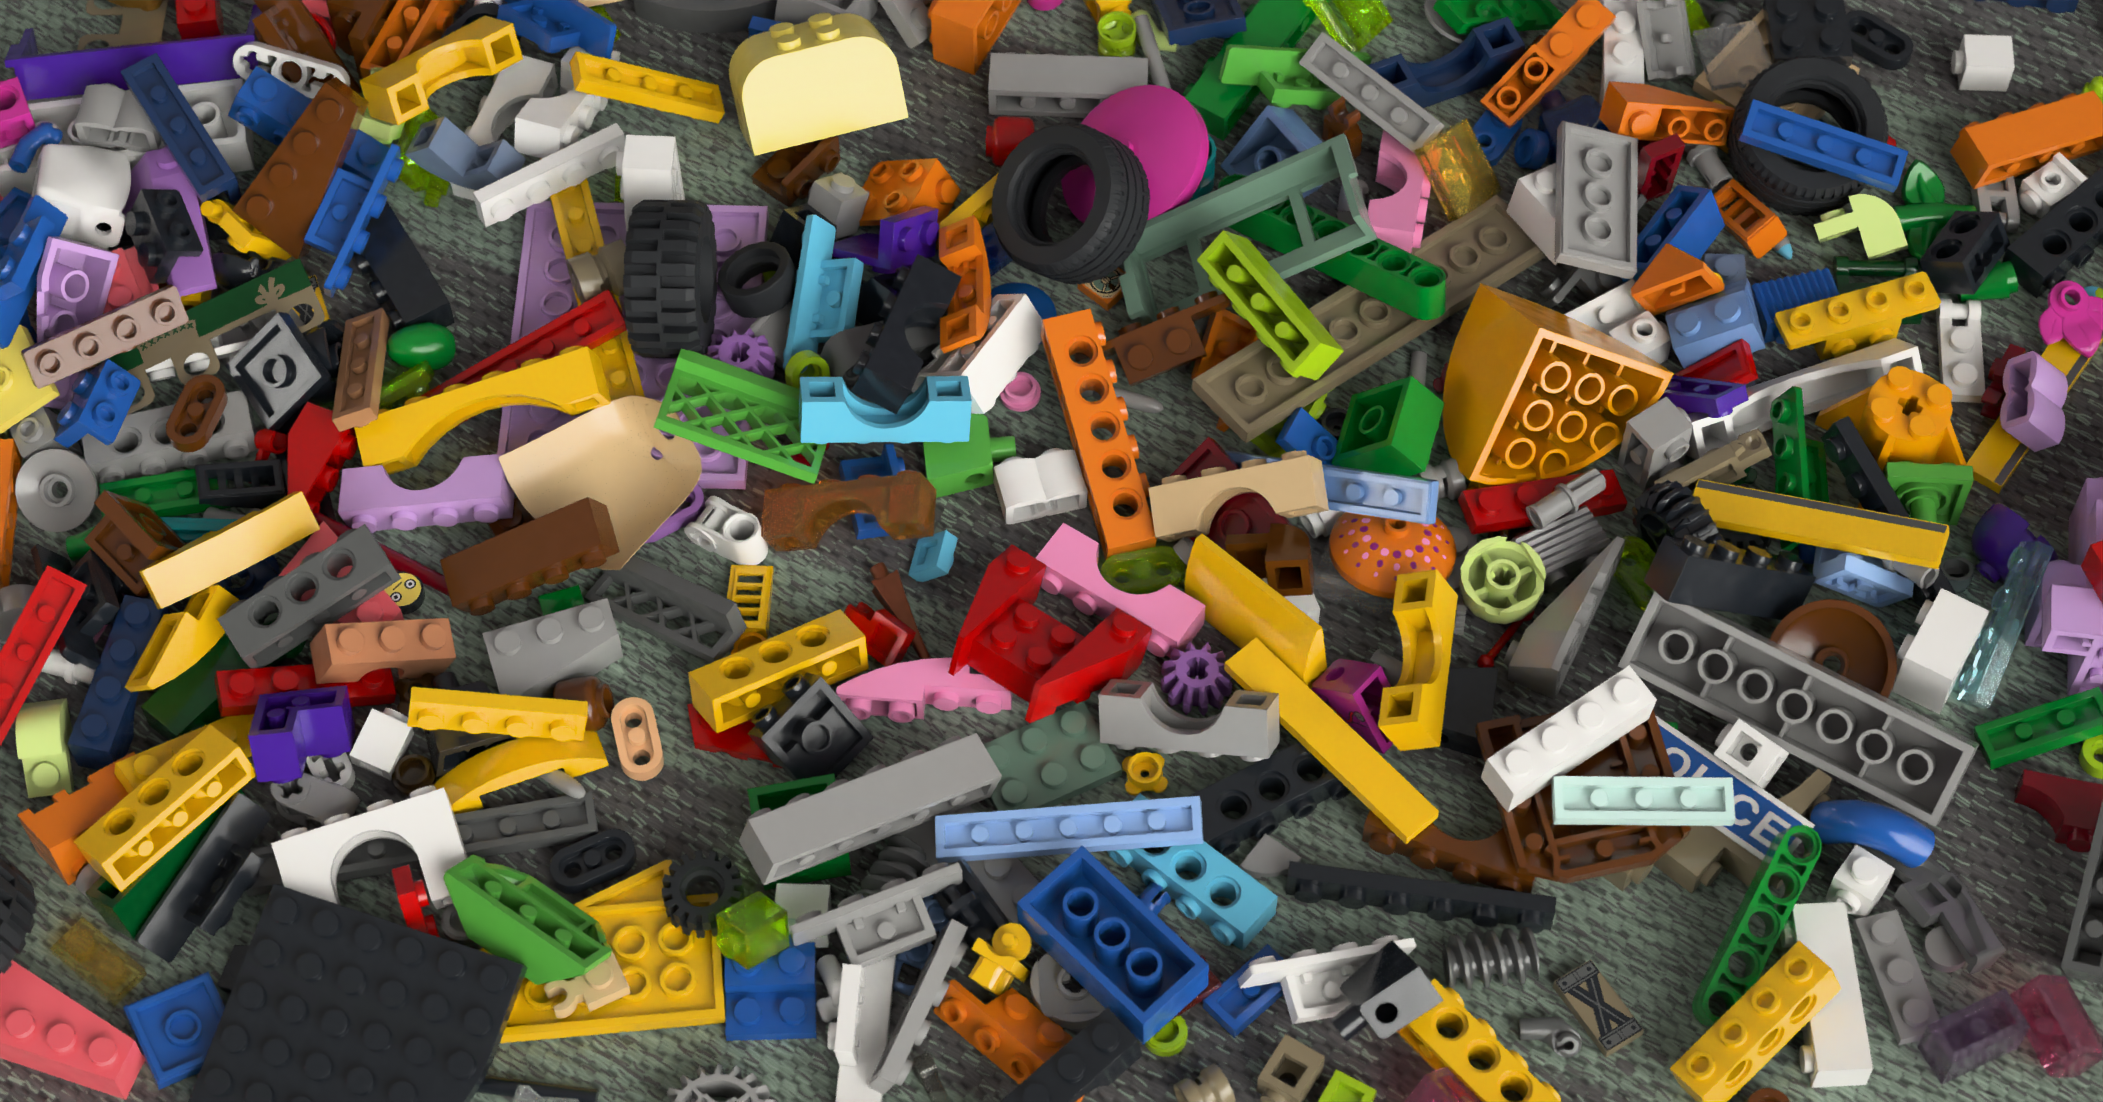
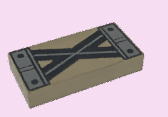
[1553,959,1644,1058]

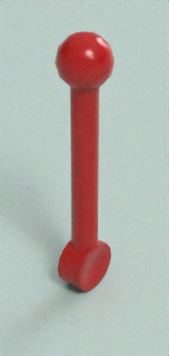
[1477,610,1534,668]

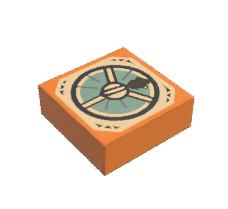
[1077,267,1126,311]

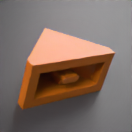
[1631,243,1724,316]

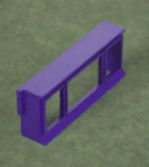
[4,5,262,100]

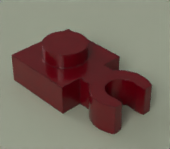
[1980,344,2026,420]

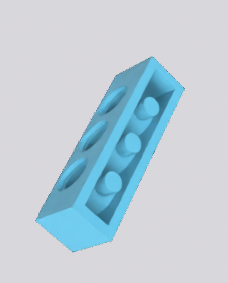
[1107,793,1278,951]

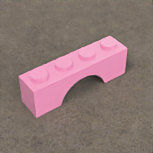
[1368,129,1437,254]
[1036,523,1206,657]

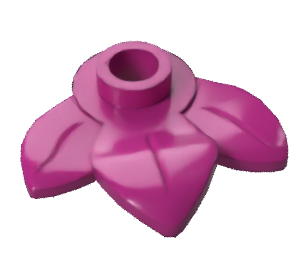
[2038,281,2103,358]

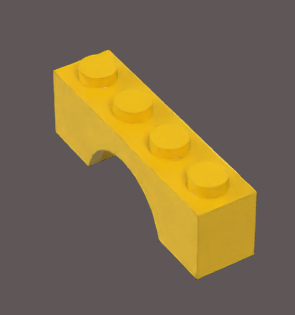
[359,16,523,125]
[1378,569,1458,751]

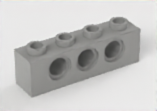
[82,390,259,485]

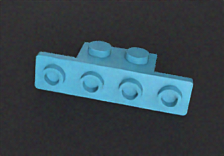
[783,214,864,374]

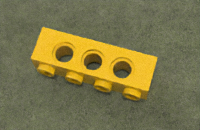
[688,609,869,733]
[73,724,256,892]
[1670,941,1841,1102]
[1397,978,1561,1102]

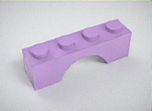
[338,453,515,533]

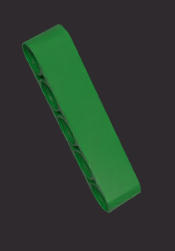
[1692,825,1822,1027]

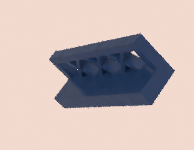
[120,53,242,203]

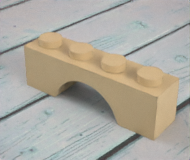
[1148,451,1329,542]

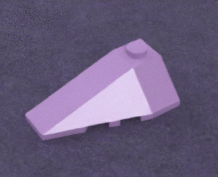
[37,236,119,410]

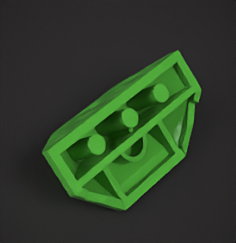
[443,855,612,985]

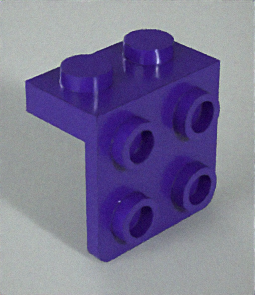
[832,206,939,274]

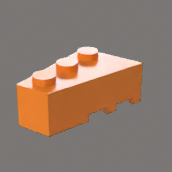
[17,752,136,886]

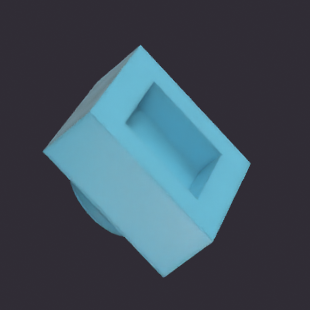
[908,530,958,582]

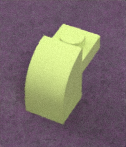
[1814,194,1908,260]
[15,698,74,798]

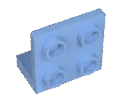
[1813,546,1914,607]

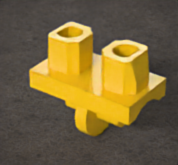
[968,923,1032,996]

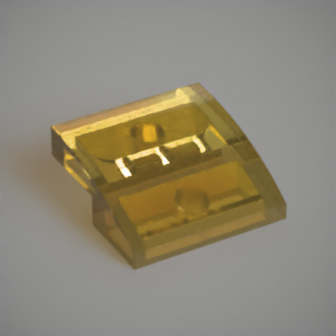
[1414,118,1502,222]

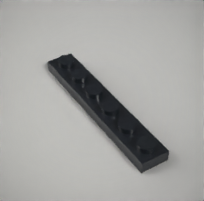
[1821,416,1957,607]
[1286,861,1557,933]

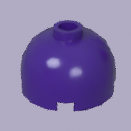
[1971,503,2059,586]

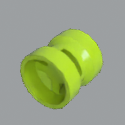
[1097,11,1136,57]

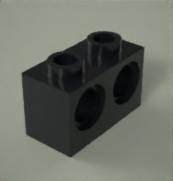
[1919,211,2010,295]

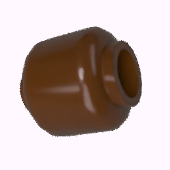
[549,675,614,732]

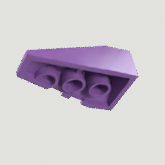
[121,147,217,297]

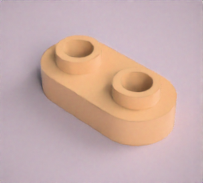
[611,697,664,781]

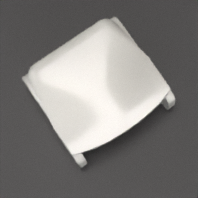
[31,144,131,250]

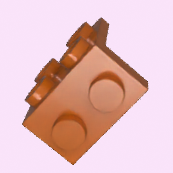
[859,158,961,226]

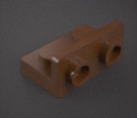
[752,136,840,207]

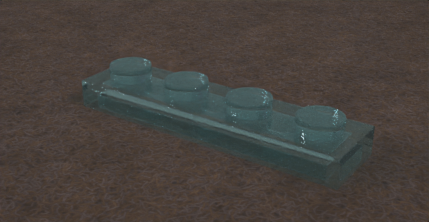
[1957,541,2054,708]

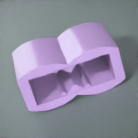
[2000,351,2068,452]

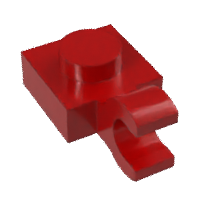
[843,602,917,667]

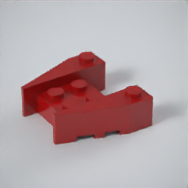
[948,544,1153,723]

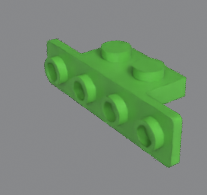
[1219,44,1372,110]

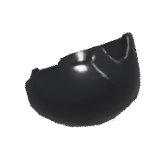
[212,250,276,291]

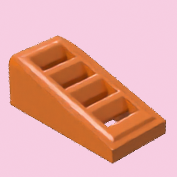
[1714,178,1787,259]

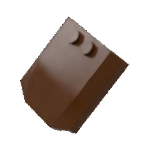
[1475,709,1691,884]

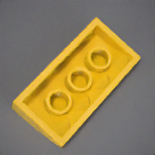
[1185,533,1327,689]

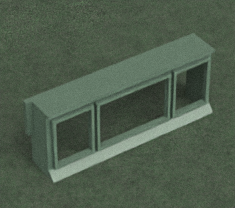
[1119,133,1378,325]

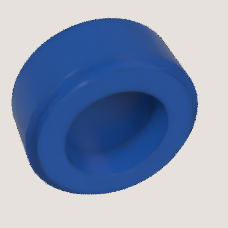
[1514,128,1549,170]

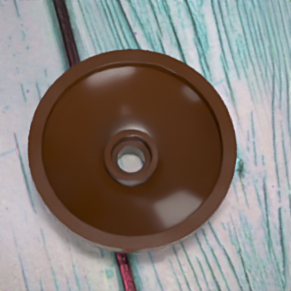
[1770,599,1897,698]

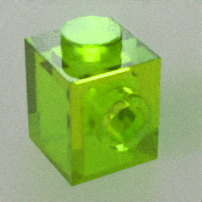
[716,891,790,970]

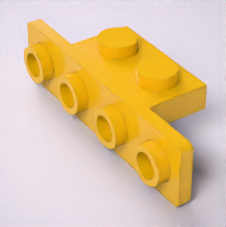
[1774,272,1941,360]

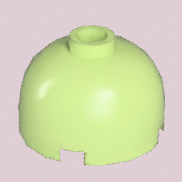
[1459,536,1546,624]

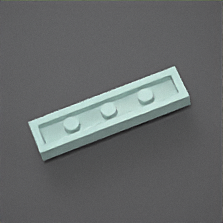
[1551,776,1735,826]

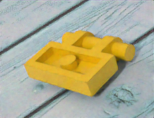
[200,199,292,260]

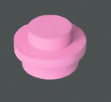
[1000,372,1041,412]

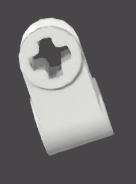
[684,496,768,565]

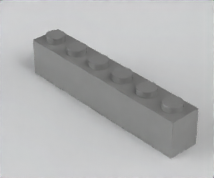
[739,733,1002,885]

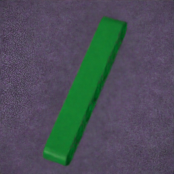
[1218,174,1446,320]

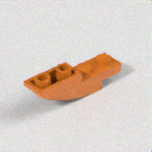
[1480,0,1616,129]

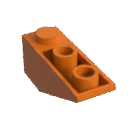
[1599,81,1735,146]

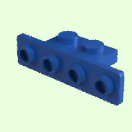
[497,0,617,59]
[304,143,404,298]
[0,195,68,349]

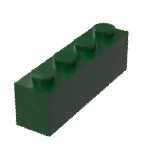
[141,613,306,741]
[85,789,245,941]

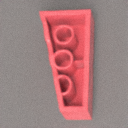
[0,960,145,1100]

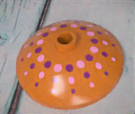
[1329,512,1457,599]

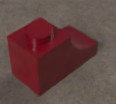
[1637,133,1685,204]
[2014,769,2103,852]

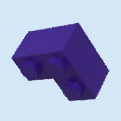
[248,685,356,784]

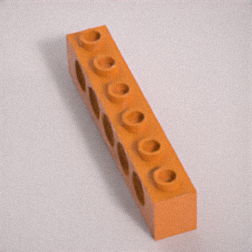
[1040,309,1157,562]

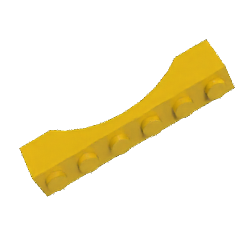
[354,346,611,475]

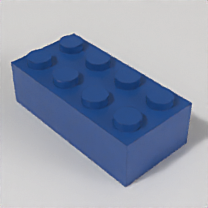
[1017,846,1209,1045]

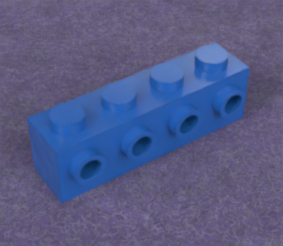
[228,66,389,183]

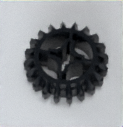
[1632,480,1723,563]

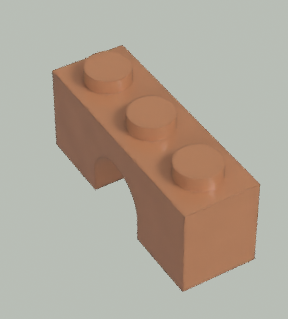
[310,618,456,684]

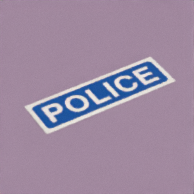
[1655,715,1815,860]

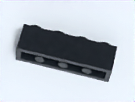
[352,194,455,332]
[1644,535,1816,620]

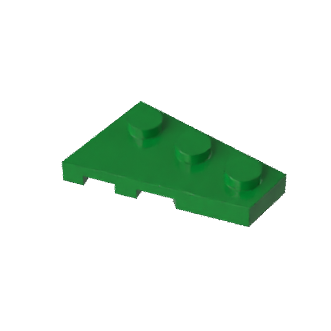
[1433,0,1563,34]

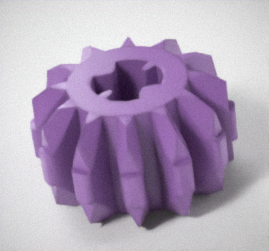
[706,328,776,379]
[1161,641,1232,716]

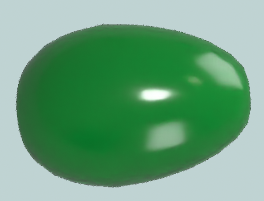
[386,322,456,371]

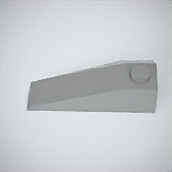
[1503,536,1625,699]

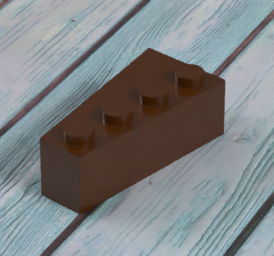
[232,77,369,259]

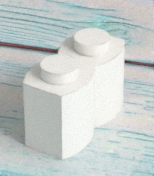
[994,448,1088,524]

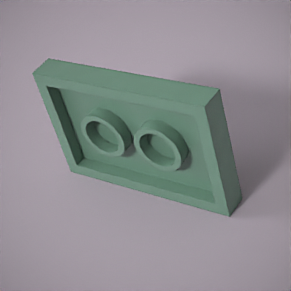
[984,701,1122,811]

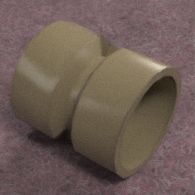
[566,239,626,304]

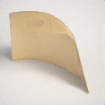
[498,395,702,570]

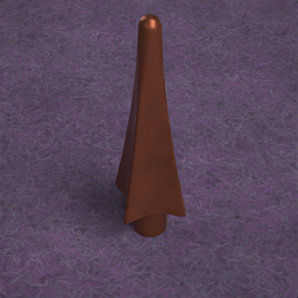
[869,562,931,659]

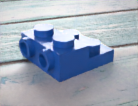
[724,935,817,1041]

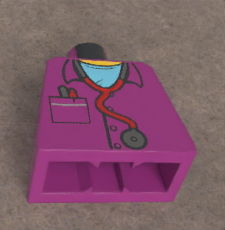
[1311,658,1393,754]

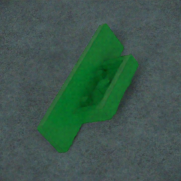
[1770,386,1829,551]

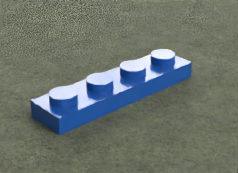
[1738,99,1909,193]

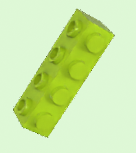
[1197,230,1344,381]

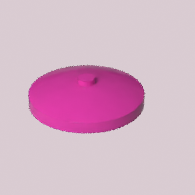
[1061,85,1209,223]

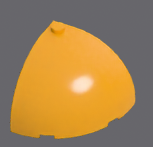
[1443,283,1674,486]

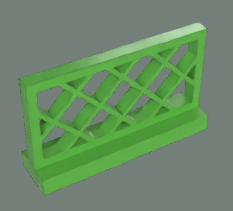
[653,348,827,484]

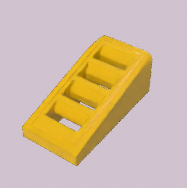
[727,565,774,639]

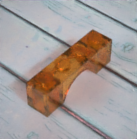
[761,470,937,551]

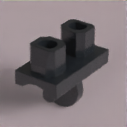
[932,860,1010,951]

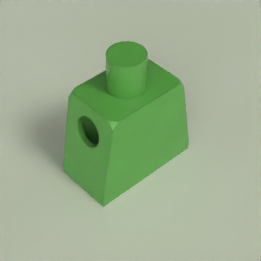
[922,414,1016,499]

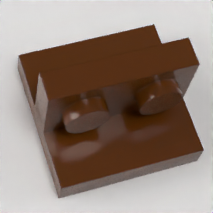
[326,0,398,80]
[84,490,186,598]

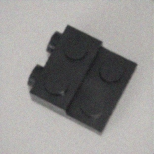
[747,673,874,781]

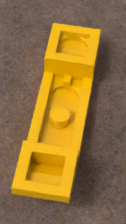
[433,731,609,814]

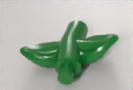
[1892,159,1976,262]

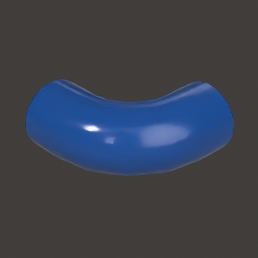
[1810,799,1935,868]

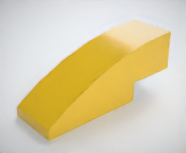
[124,585,240,692]

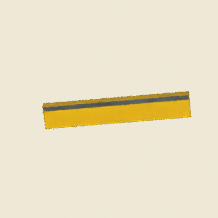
[1967,332,2103,494]
[1693,479,1950,569]

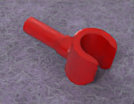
[249,429,288,483]

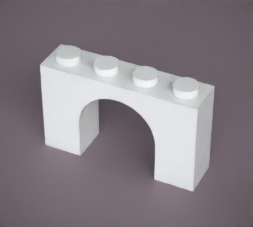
[271,786,468,909]

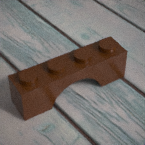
[1362,792,1537,893]

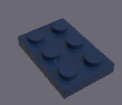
[1150,0,1247,46]

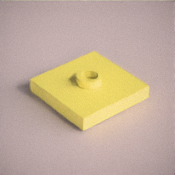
[0,324,60,434]

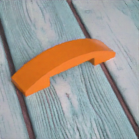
[939,215,991,354]

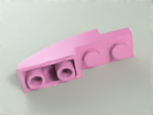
[836,657,1013,723]

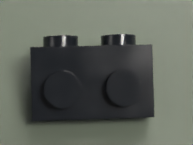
[125,189,203,283]

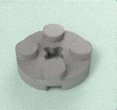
[1030,953,1106,1029]

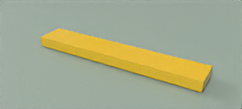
[1224,637,1439,844]

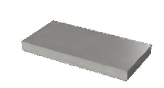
[1554,121,1638,280]

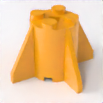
[1815,366,1973,509]

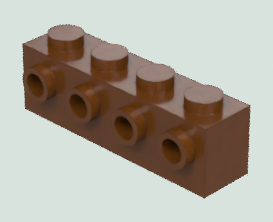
[440,497,620,616]

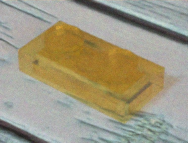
[50,917,147,1006]

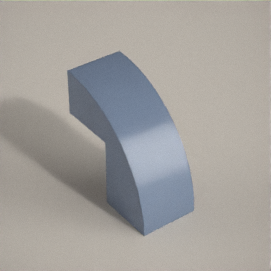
[405,116,526,190]

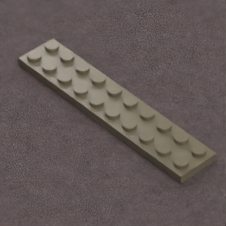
[1191,195,1547,443]

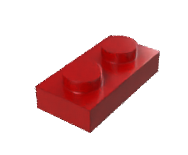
[391,864,440,937]

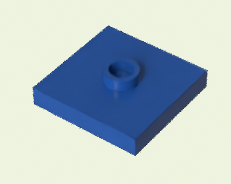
[123,972,225,1090]

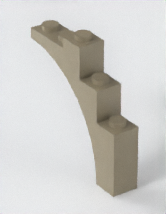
[1603,768,1833,894]

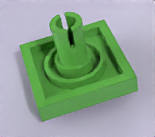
[1883,461,1974,525]

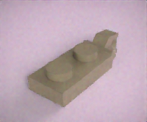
[1654,428,1772,495]

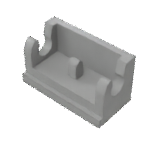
[1636,0,1697,83]

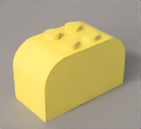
[729,13,908,156]

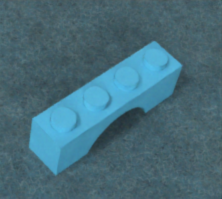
[798,376,972,444]

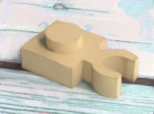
[544,951,631,1018]

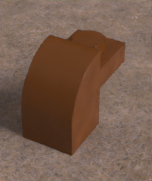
[1225,523,1315,596]

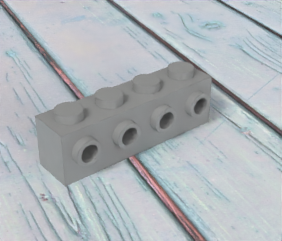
[988,52,1149,118]

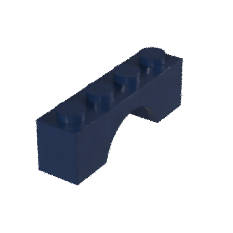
[1367,16,1525,108]
[67,595,170,770]

